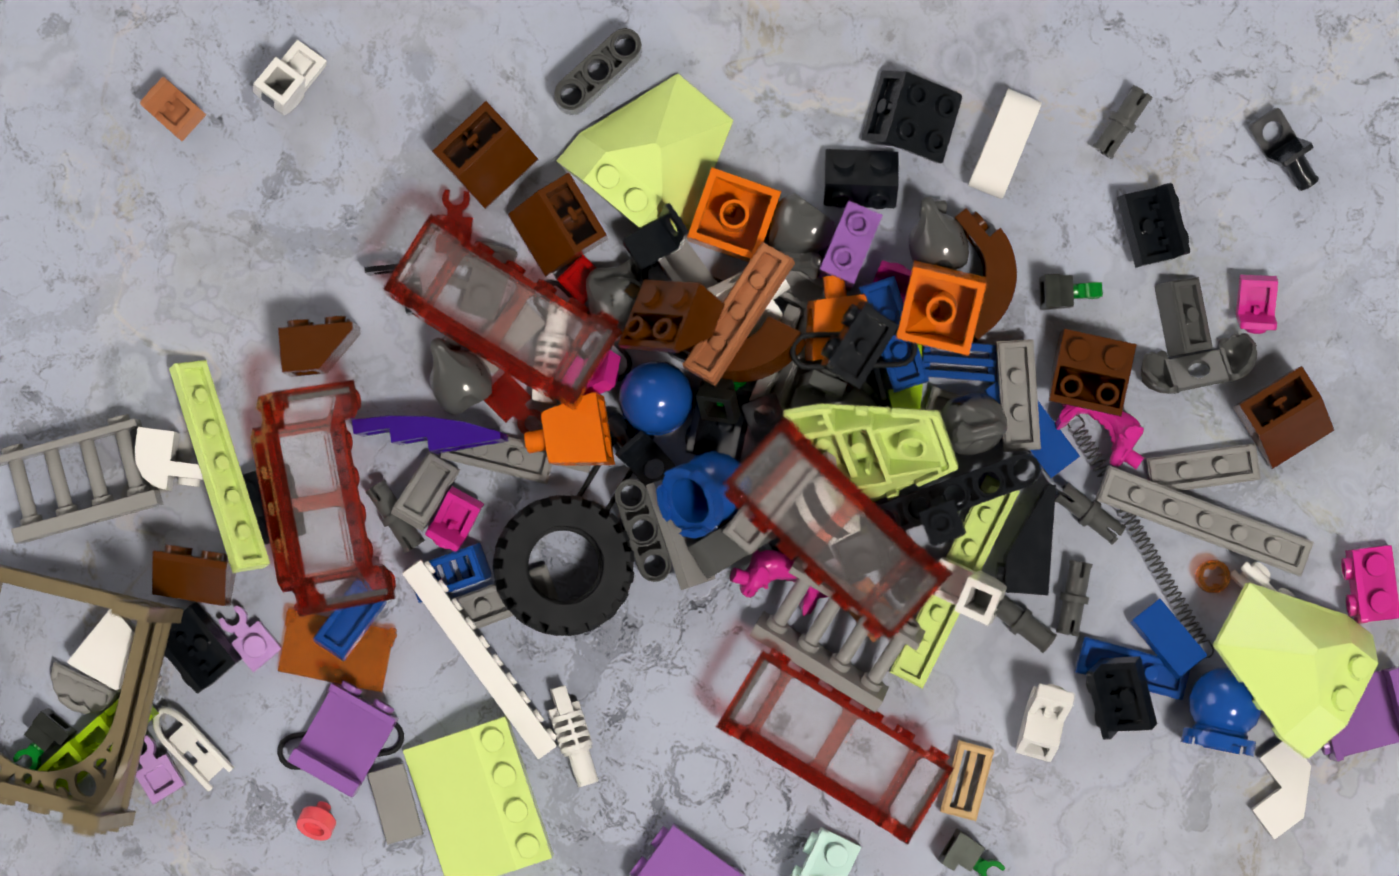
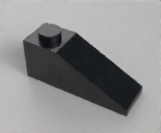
[995,484,1056,595]

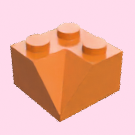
[687,167,781,263]
[896,260,987,356]

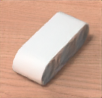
[968,88,1042,199]

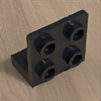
[861,71,962,163]

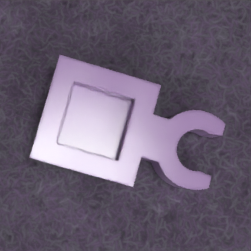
[219,605,283,672]
[136,735,186,805]

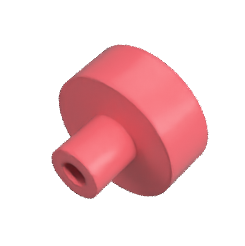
[296,801,336,841]

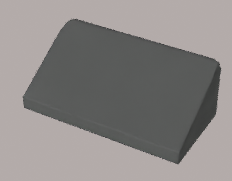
[1155,277,1213,357]

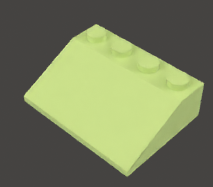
[403,716,554,876]

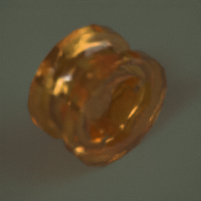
[1195,560,1231,593]

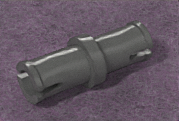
[1092,85,1153,159]
[365,479,425,553]
[1055,482,1126,545]
[1056,560,1093,637]
[996,595,1057,653]

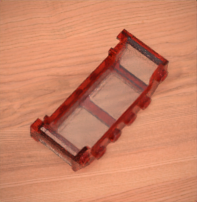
[383,213,622,410]
[250,380,396,617]
[722,417,953,641]
[715,647,954,845]

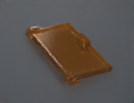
[278,607,397,693]

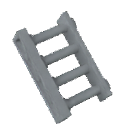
[0,414,163,544]
[749,554,925,713]

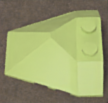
[556,73,734,231]
[784,404,958,514]
[1213,583,1379,758]

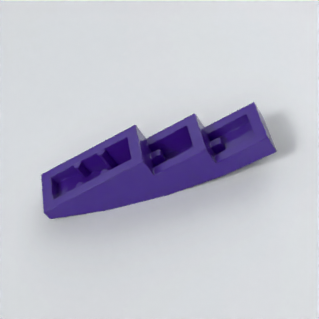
[352,416,509,454]

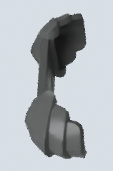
[1141,333,1257,394]

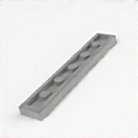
[1095,466,1314,576]

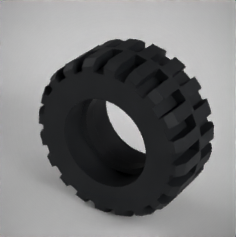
[492,495,635,636]

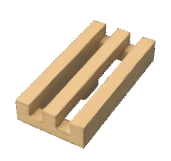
[940,740,994,821]

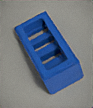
[407,543,492,603]

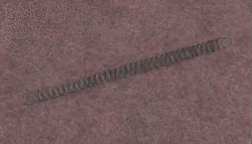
[1067,415,1214,658]

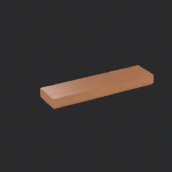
[682,242,795,386]

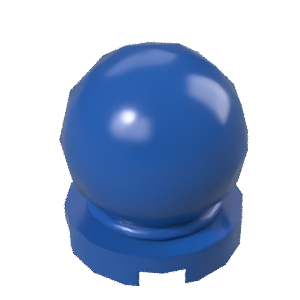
[619,361,693,436]
[656,451,750,539]
[1181,667,1262,757]

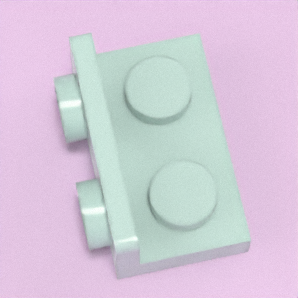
[790,827,861,876]

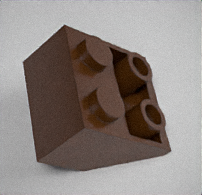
[432,101,539,210]
[508,172,608,277]
[618,280,725,353]
[278,316,361,377]
[1048,328,1137,417]
[1232,366,1334,469]
[152,544,236,606]

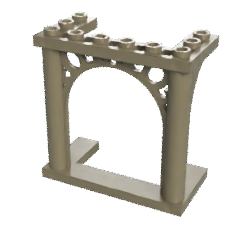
[0,564,184,837]

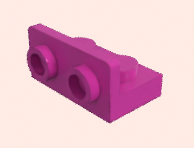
[1341,545,1399,623]

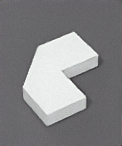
[1251,740,1311,840]

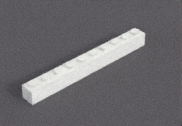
[402,558,557,760]

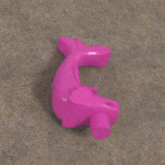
[1055,404,1144,469]
[729,549,828,616]

